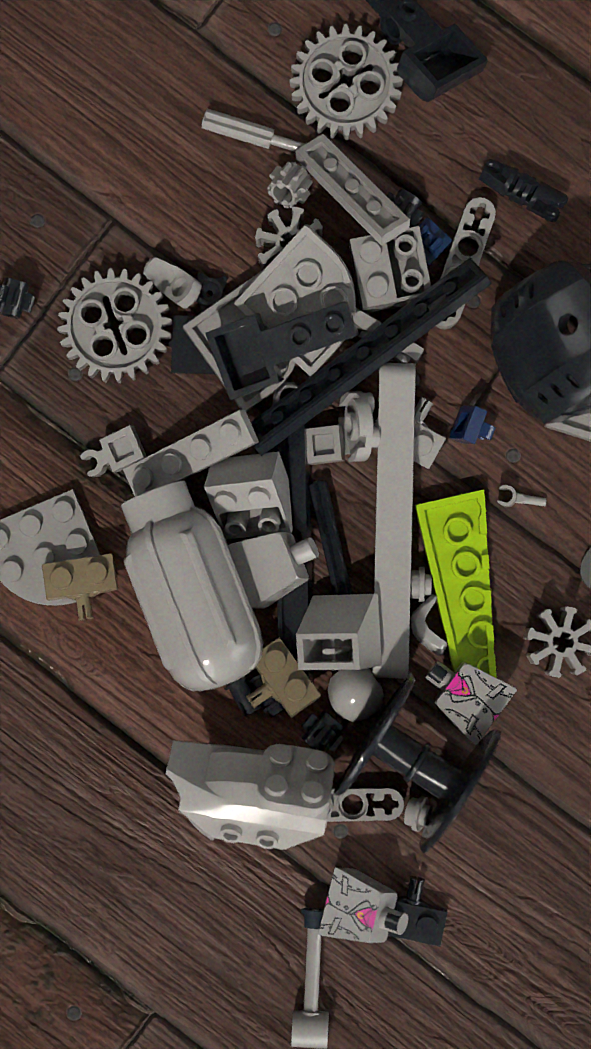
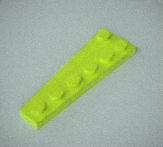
[415,489,497,678]

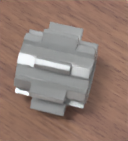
[267,162,313,208]

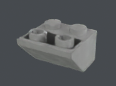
[349,226,431,314]
[204,452,293,540]
[296,593,382,670]

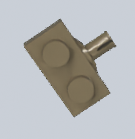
[42,553,118,621]
[246,638,321,718]

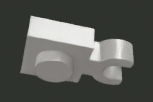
[80,425,147,477]
[306,425,345,465]

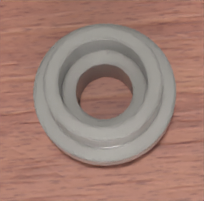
[410,567,432,602]
[404,796,433,832]

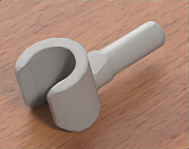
[497,485,546,507]

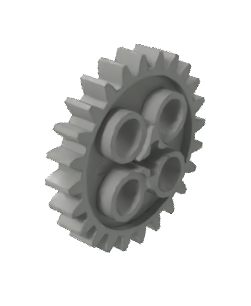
[290,24,403,140]
[58,268,172,383]

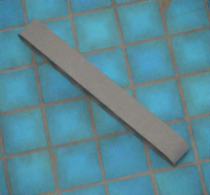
[372,362,415,679]

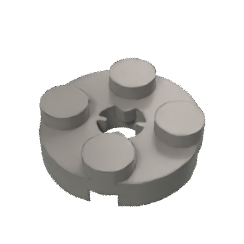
[338,391,380,462]

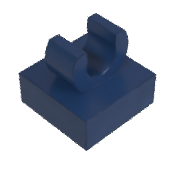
[419,217,453,268]
[449,406,496,444]

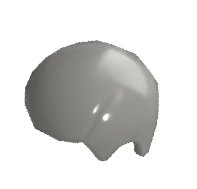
[328,668,384,722]

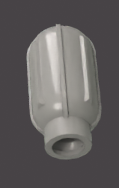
[121,481,263,691]

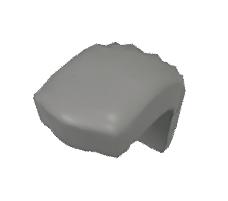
[143,257,202,308]
[409,593,448,656]

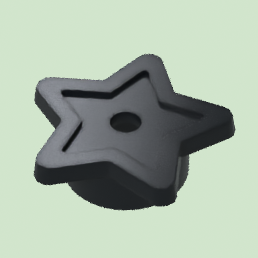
[194,272,227,312]

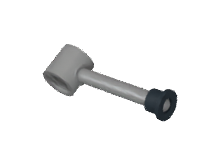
[291,908,329,1049]

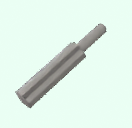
[202,108,305,152]

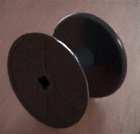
[333,673,502,853]

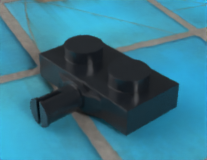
[388,876,448,947]

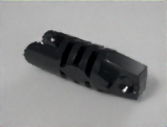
[479,159,569,222]

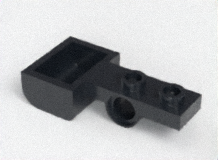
[366,0,488,102]
[205,300,359,400]

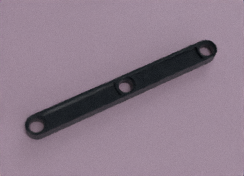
[273,382,314,683]

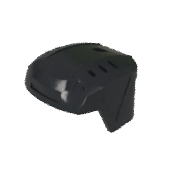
[490,261,591,424]

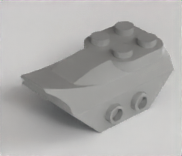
[166,740,335,850]

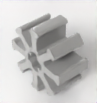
[255,207,323,269]
[523,606,591,678]

